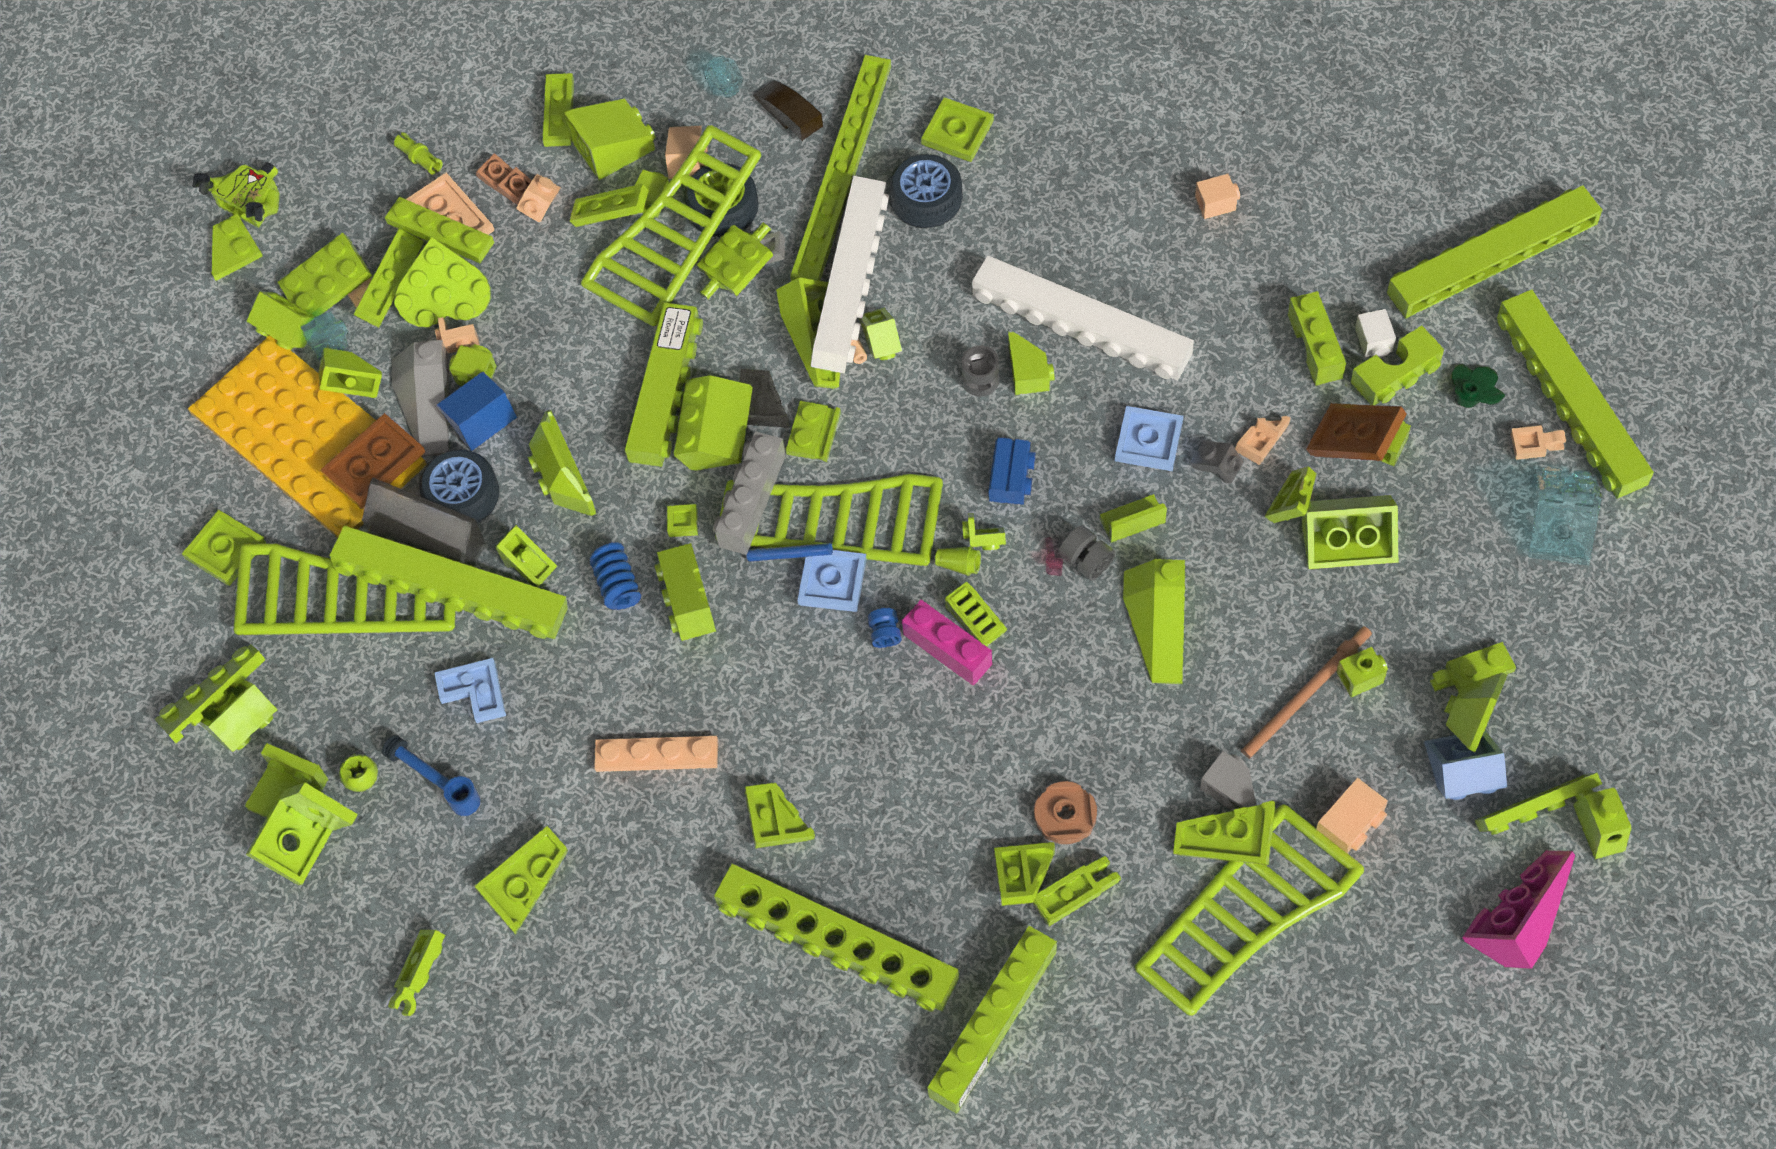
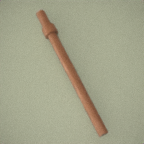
[1241,626,1372,759]

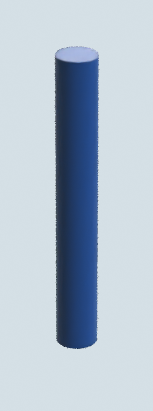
[747,543,833,562]

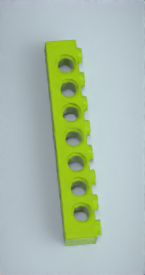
[714,864,959,1012]

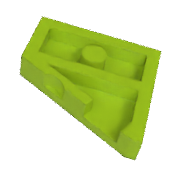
[994,842,1055,906]

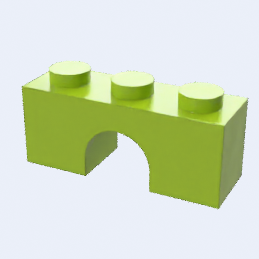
[1288,291,1346,386]
[1351,325,1444,405]

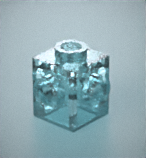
[301,311,349,361]

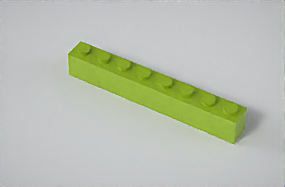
[1387,185,1603,319]
[1497,289,1654,499]
[330,526,568,639]

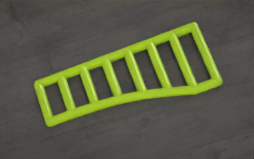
[581,125,761,326]
[715,474,943,566]
[233,543,456,635]
[1135,804,1364,1016]

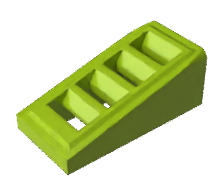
[945,582,1007,646]

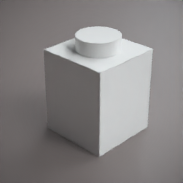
[1355,309,1396,358]

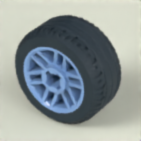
[889,154,963,229]
[419,449,499,529]

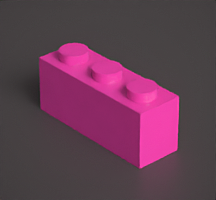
[902,600,992,686]

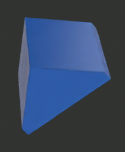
[436,372,517,451]

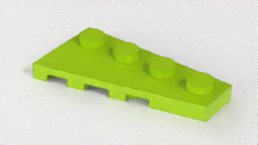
[155,644,266,744]

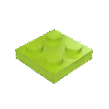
[921,97,994,162]
[182,510,266,586]

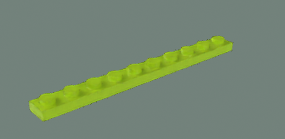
[790,55,891,281]

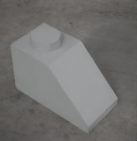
[1200,751,1256,811]

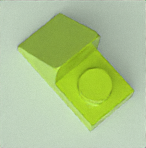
[495,525,557,587]

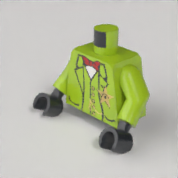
[192,162,280,228]

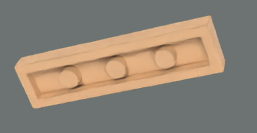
[594,736,718,772]

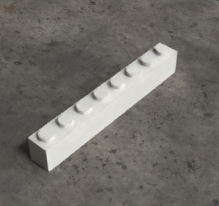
[811,176,889,374]
[972,256,1194,381]

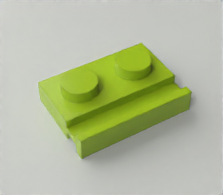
[786,401,841,462]

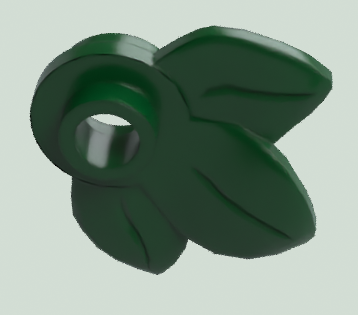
[1451,363,1505,408]

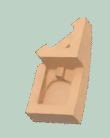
[1235,416,1291,465]

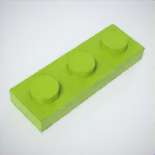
[543,73,574,147]
[570,184,649,227]

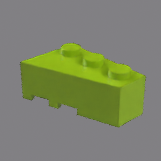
[654,543,716,641]

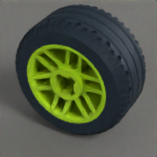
[684,163,759,237]

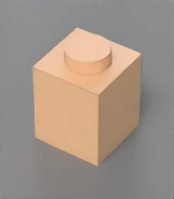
[1195,174,1240,219]

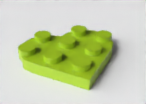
[394,237,491,327]

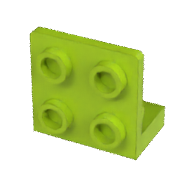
[245,743,328,818]

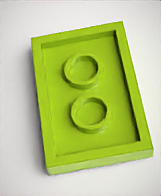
[278,233,372,318]

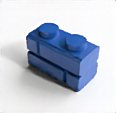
[989,438,1036,505]

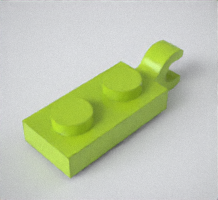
[1430,642,1516,692]
[388,930,446,1016]

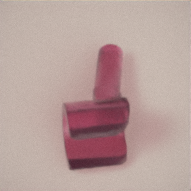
[1045,537,1063,576]

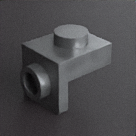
[1191,440,1243,484]

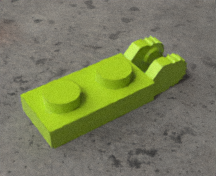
[1033,856,1121,927]

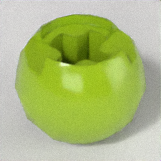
[339,754,378,792]

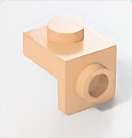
[517,174,561,222]
[435,317,480,353]

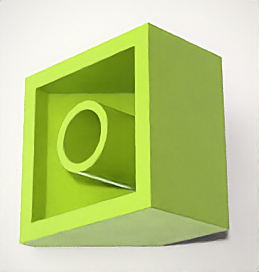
[199,680,278,752]

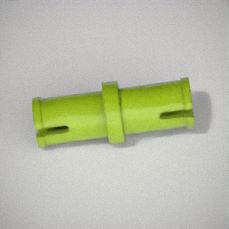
[394,132,443,175]

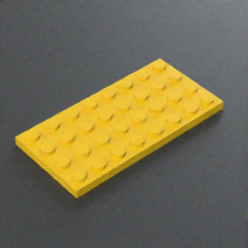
[188,335,427,538]

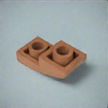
[476,153,532,205]

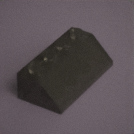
[362,478,486,567]

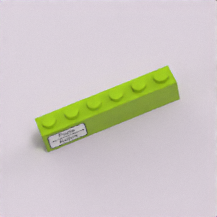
[625,302,703,467]
[927,926,1057,1114]

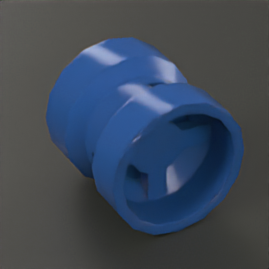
[868,608,902,648]

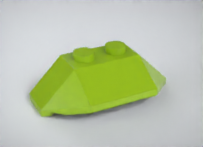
[527,409,596,516]

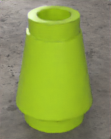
[935,547,981,576]

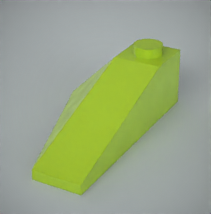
[776,277,840,389]
[1123,559,1185,684]

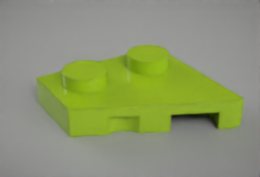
[211,214,263,281]
[1265,466,1317,523]
[744,783,815,848]

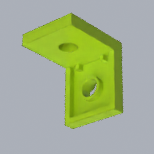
[246,782,358,885]

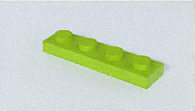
[385,197,495,263]
[353,228,424,328]
[1474,772,1602,835]

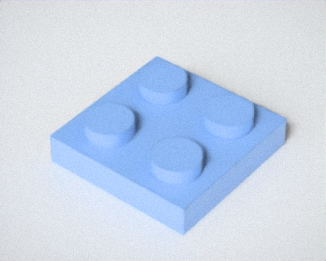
[1115,406,1184,472]
[798,550,867,612]

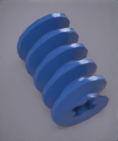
[590,542,641,610]

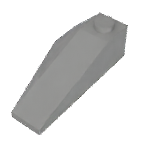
[392,340,449,457]

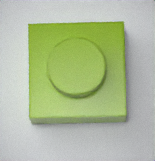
[667,504,698,537]

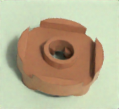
[1034,781,1097,844]

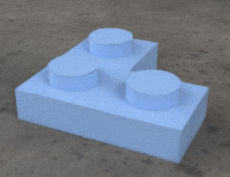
[435,658,506,723]

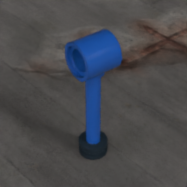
[382,735,480,816]

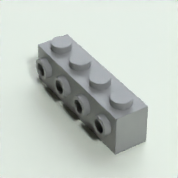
[713,431,786,555]

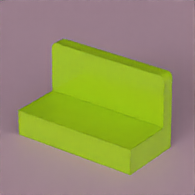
[1099,494,1167,543]

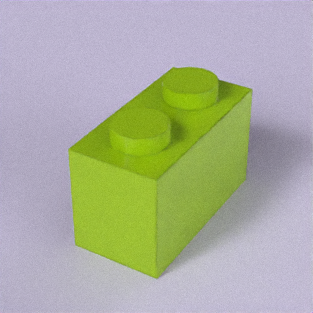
[247,291,318,350]

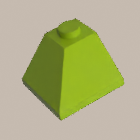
[1444,673,1508,752]

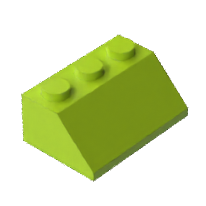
[674,375,753,471]
[1302,495,1399,569]

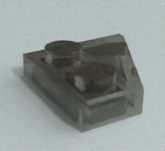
[739,369,790,428]

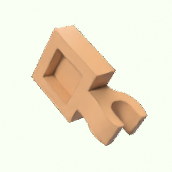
[1511,425,1566,460]

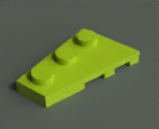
[1173,801,1275,865]
[475,826,568,935]

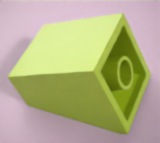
[564,98,656,180]

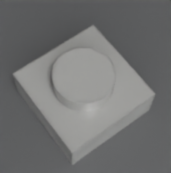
[760,231,785,264]

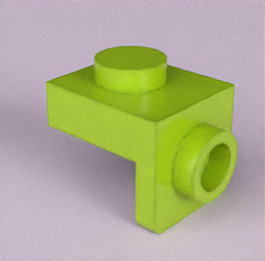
[962,513,1006,550]

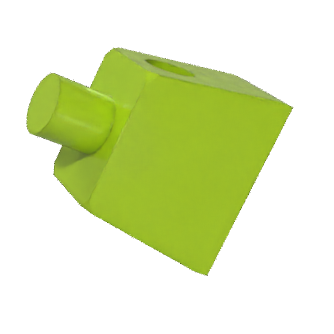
[1573,787,1631,859]

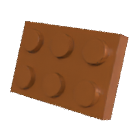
[1306,403,1407,461]
[320,413,425,509]

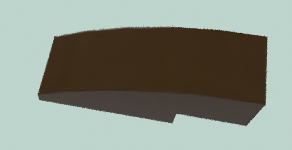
[753,80,823,141]

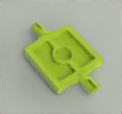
[697,222,773,300]

